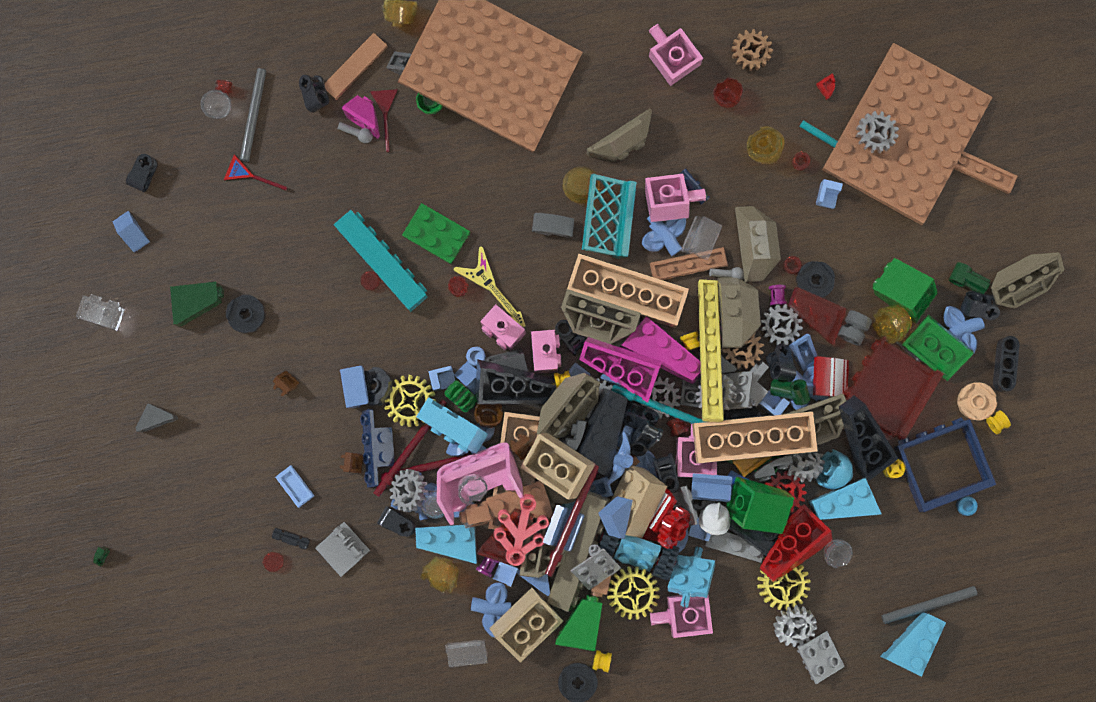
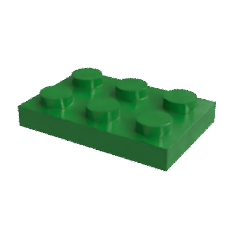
[402,203,471,264]
[902,315,974,381]

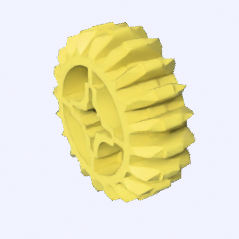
[385,375,436,427]
[757,565,810,610]
[607,566,660,620]

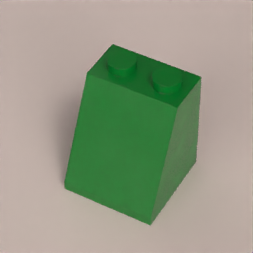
[873,258,938,324]
[726,477,794,534]
[555,595,602,651]

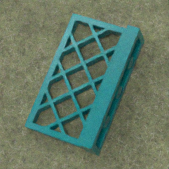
[582,174,637,259]

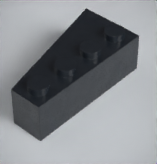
[475,359,556,404]
[576,388,627,477]
[839,395,898,482]

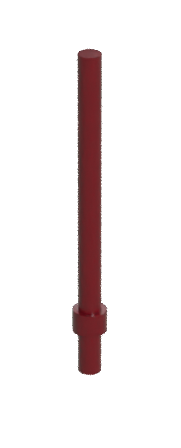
[373,399,448,497]
[545,465,599,577]

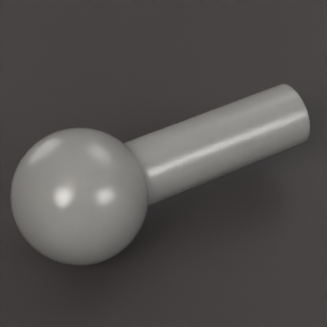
[337,122,373,143]
[709,267,744,280]

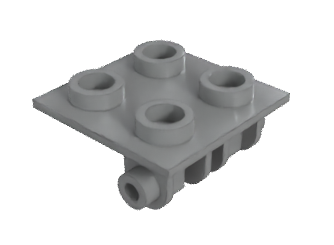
[722,371,755,410]
[672,486,698,526]
[315,522,370,577]
[571,545,621,590]
[797,631,845,684]

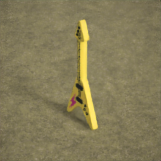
[454,247,525,327]

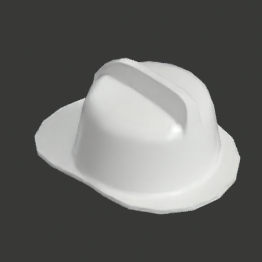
[699,502,731,535]

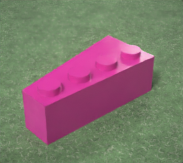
[621,317,701,384]
[579,337,662,403]

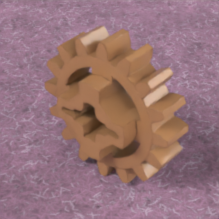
[731,29,773,71]
[721,332,764,369]

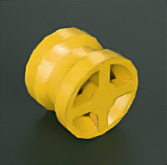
[680,331,700,351]
[554,371,570,389]
[986,410,1011,434]
[883,459,905,478]
[592,650,612,673]

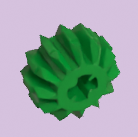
[445,381,477,413]

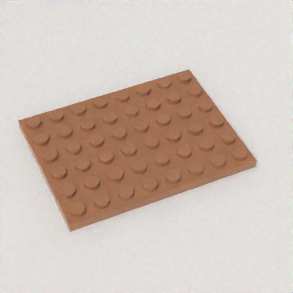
[398,0,583,152]
[822,43,992,225]

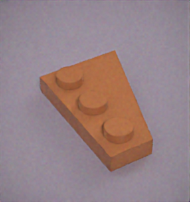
[486,481,553,518]

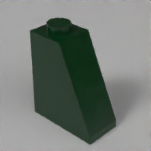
[170,281,224,327]

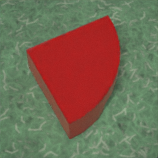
[816,73,835,100]

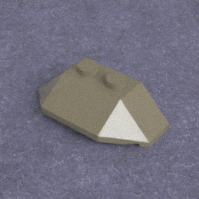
[586,108,652,162]
[735,206,781,282]
[991,252,1065,309]
[717,277,761,348]
[561,289,641,344]
[537,373,600,439]
[787,393,846,445]
[519,501,566,578]

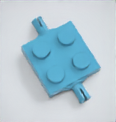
[668,547,715,607]

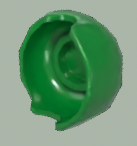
[416,93,443,115]

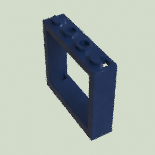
[894,417,996,512]

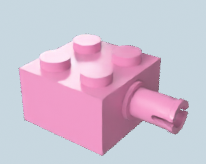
[649,24,703,86]
[645,174,706,222]
[480,304,526,351]
[531,330,561,374]
[676,424,717,477]
[650,595,713,638]

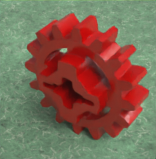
[765,471,807,512]
[657,507,690,549]

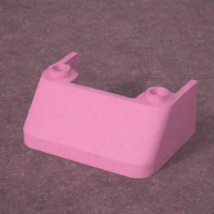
[437,443,523,526]

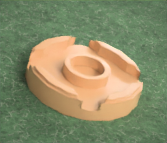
[957,382,997,421]

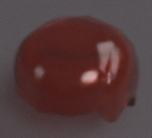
[713,78,743,108]

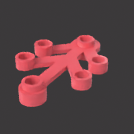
[494,494,549,566]

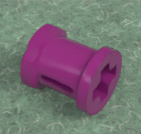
[769,285,787,306]
[476,552,500,578]

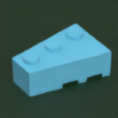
[416,397,488,454]
[808,478,881,520]
[415,525,478,564]
[880,612,946,677]

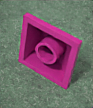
[342,95,380,139]

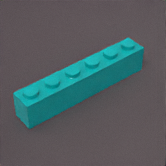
[334,210,427,312]

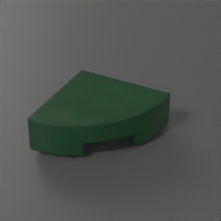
[93,546,110,567]

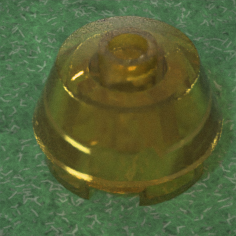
[381,0,418,27]
[747,126,784,164]
[563,166,600,203]
[873,305,912,344]
[420,557,459,593]

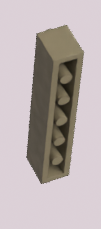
[547,491,611,612]

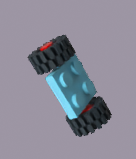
[599,529,680,581]

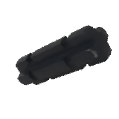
[272,528,310,550]

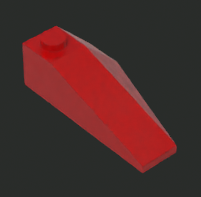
[760,504,832,583]

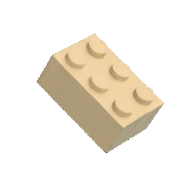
[520,433,595,500]
[611,465,667,538]
[489,588,563,663]

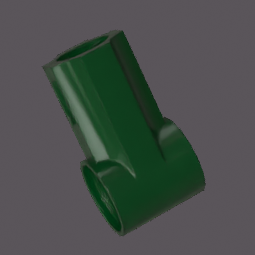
[948,262,991,294]
[770,379,810,405]

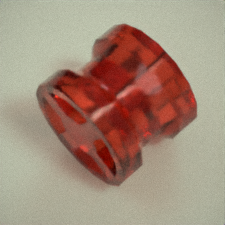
[448,276,468,297]
[666,418,689,437]

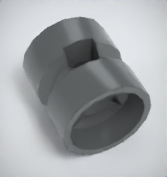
[838,310,872,346]

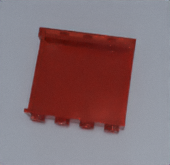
[843,336,944,440]

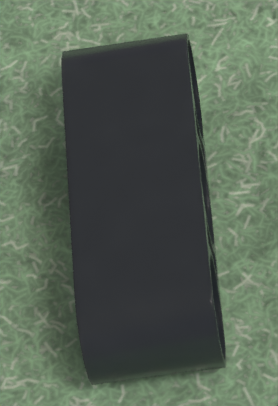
[993,336,1020,392]

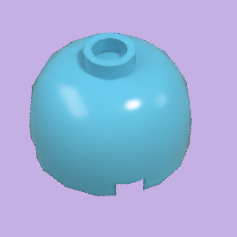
[816,449,853,489]

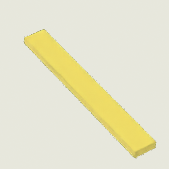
[698,280,724,422]

